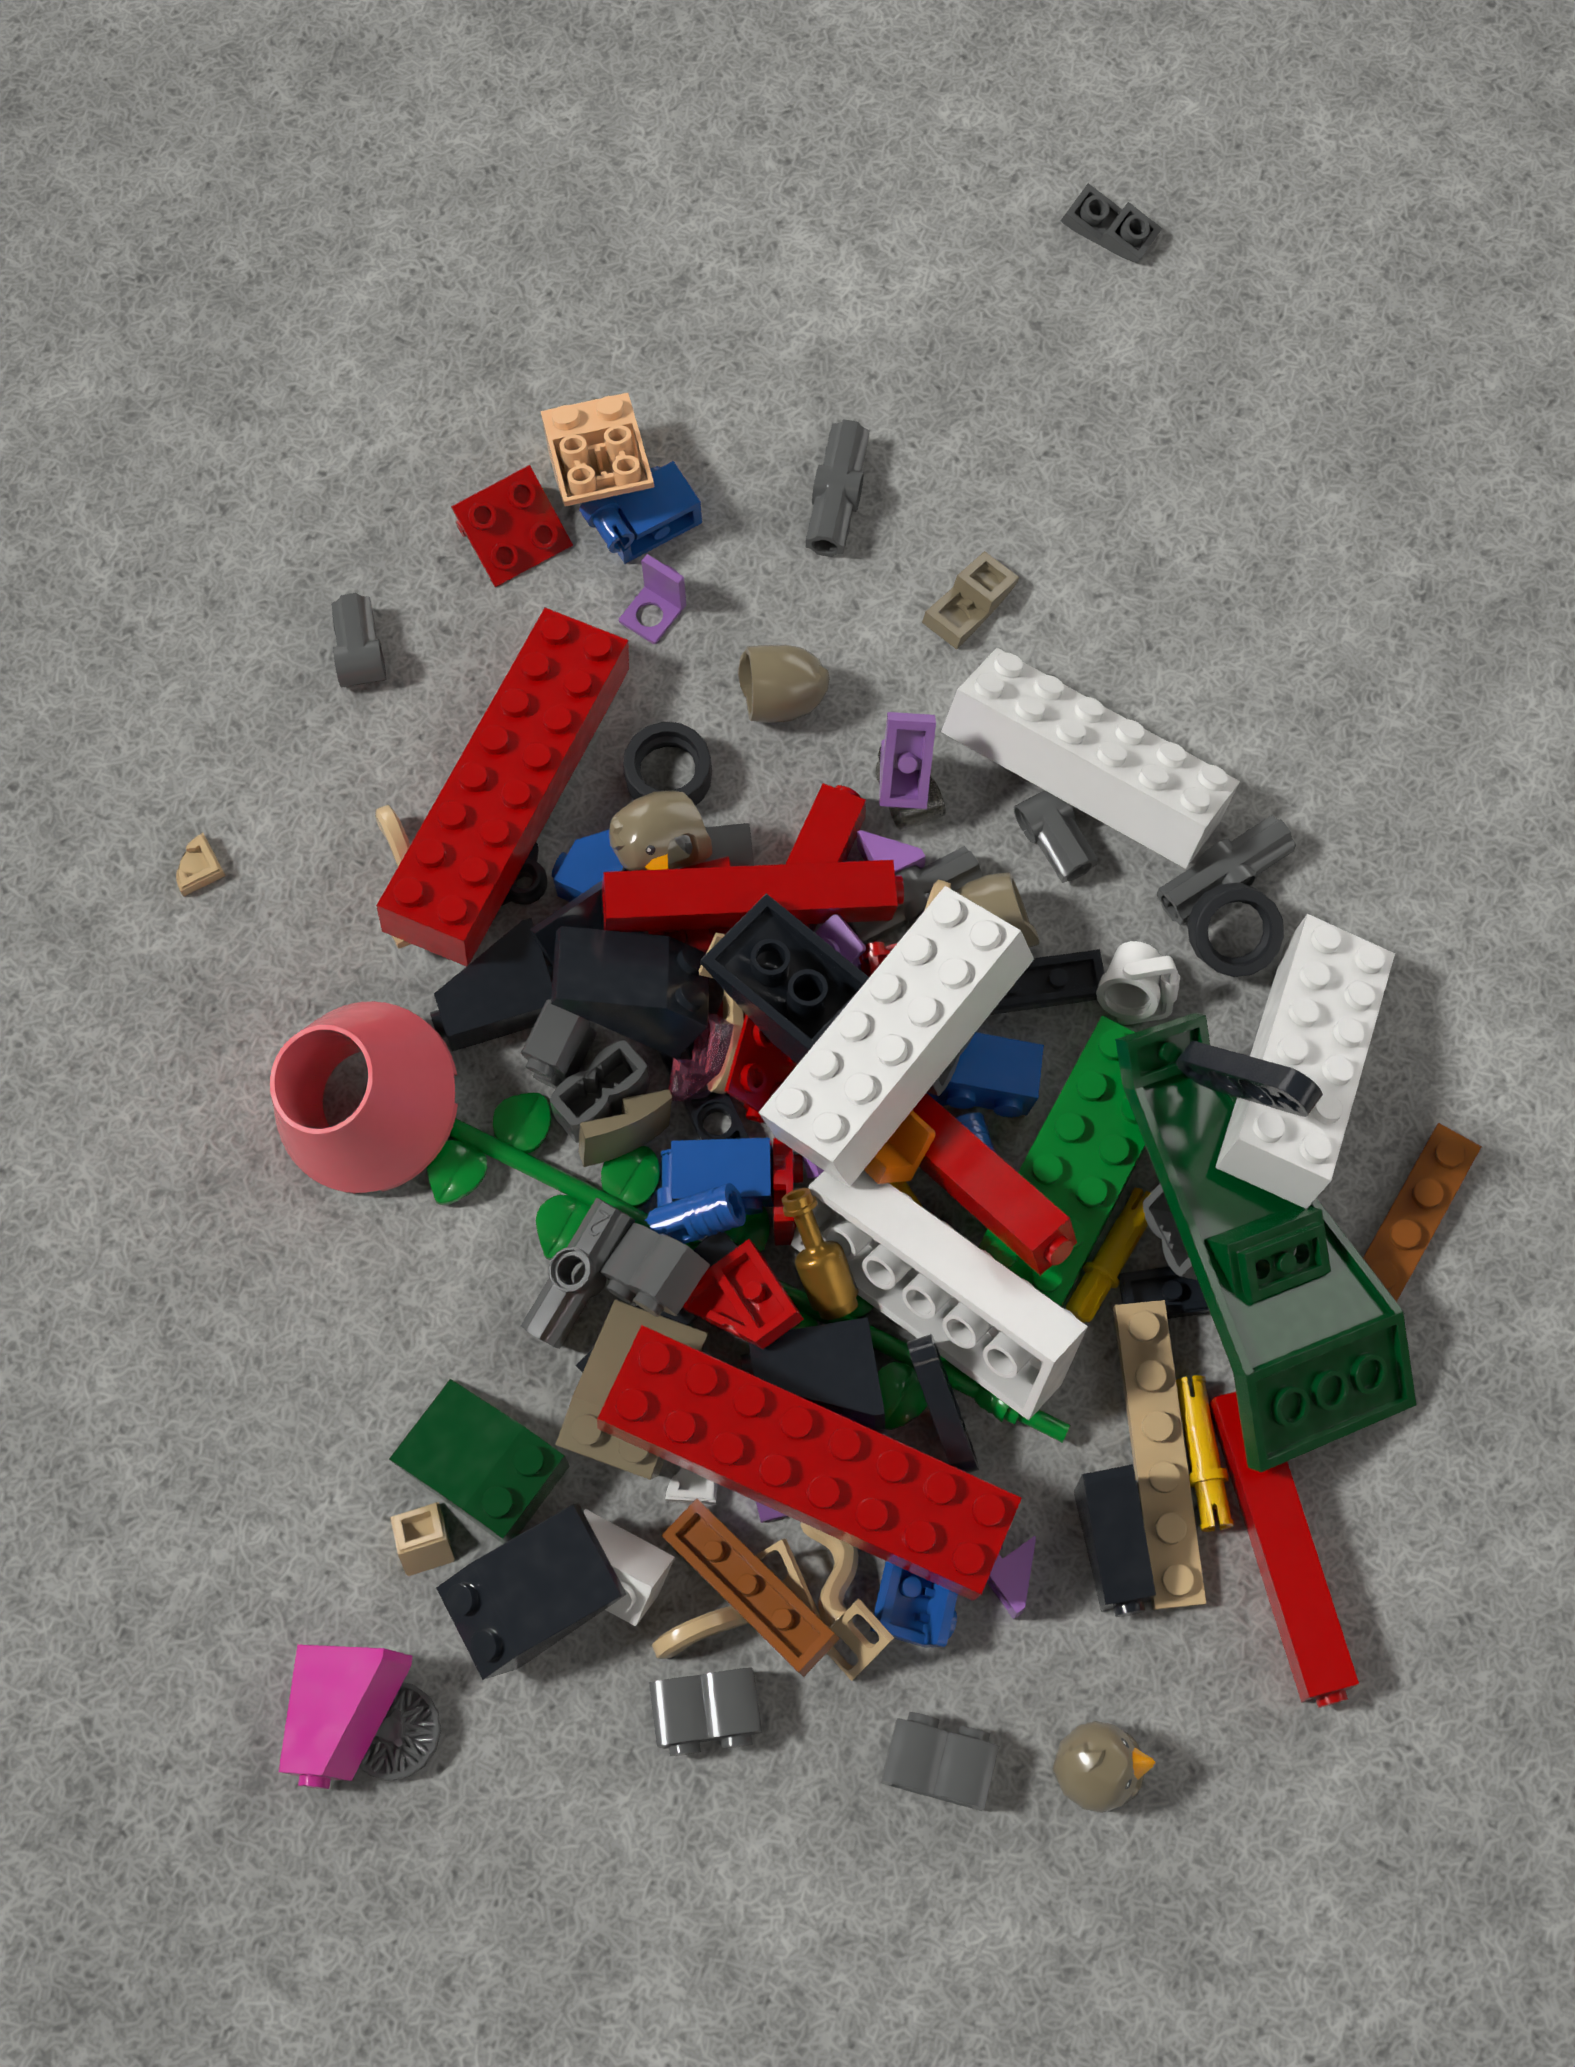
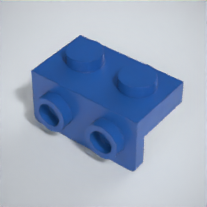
[870,1561,958,1648]

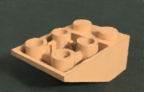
[541,393,655,507]

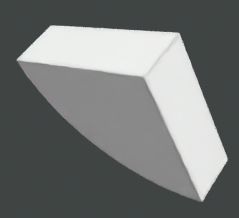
[665,1468,718,1505]

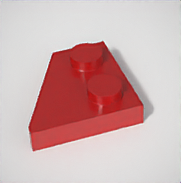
[773,1138,803,1245]
[682,1239,804,1349]

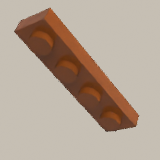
[1363,1123,1482,1302]
[661,1498,840,1677]

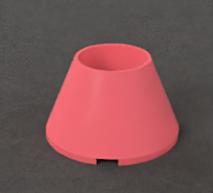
[270,1001,458,1194]

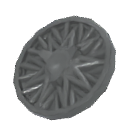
[359,1682,441,1781]

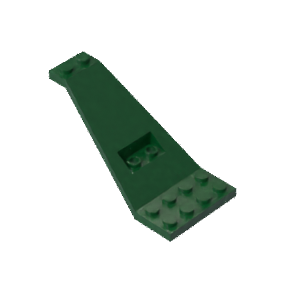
[1115,1013,1417,1472]

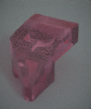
[669,1014,734,1101]

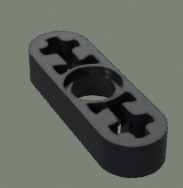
[907,1334,979,1473]

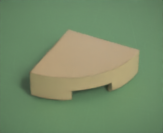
[176,833,225,897]

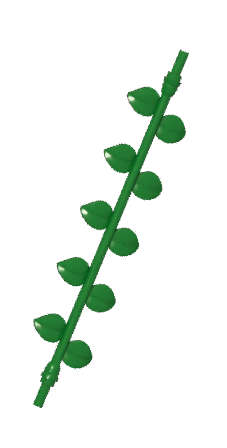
[365,1086,1071,1443]

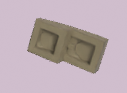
[922,551,1019,649]
[578,1089,672,1167]

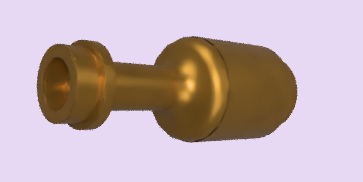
[782,1188,859,1320]

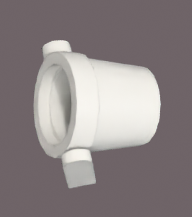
[1096,941,1180,1025]

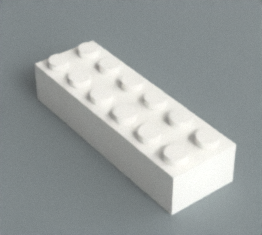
[941,648,1240,869]
[758,886,1034,1187]
[1215,914,1395,1209]
[791,1170,1088,1420]

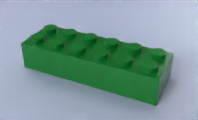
[978,1016,1146,1307]

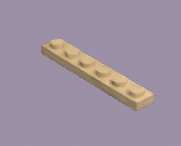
[1113,1300,1206,1610]

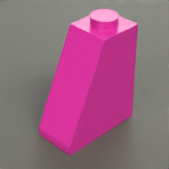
[278,1644,413,1789]

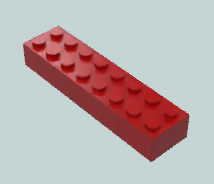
[376,607,629,966]
[597,1325,1022,1601]

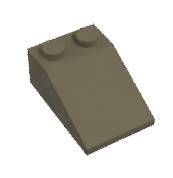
[555,1299,709,1480]

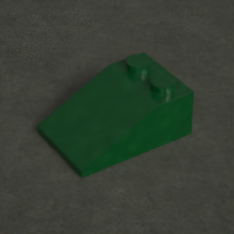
[389,1379,570,1544]

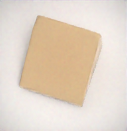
[390,1502,455,1576]

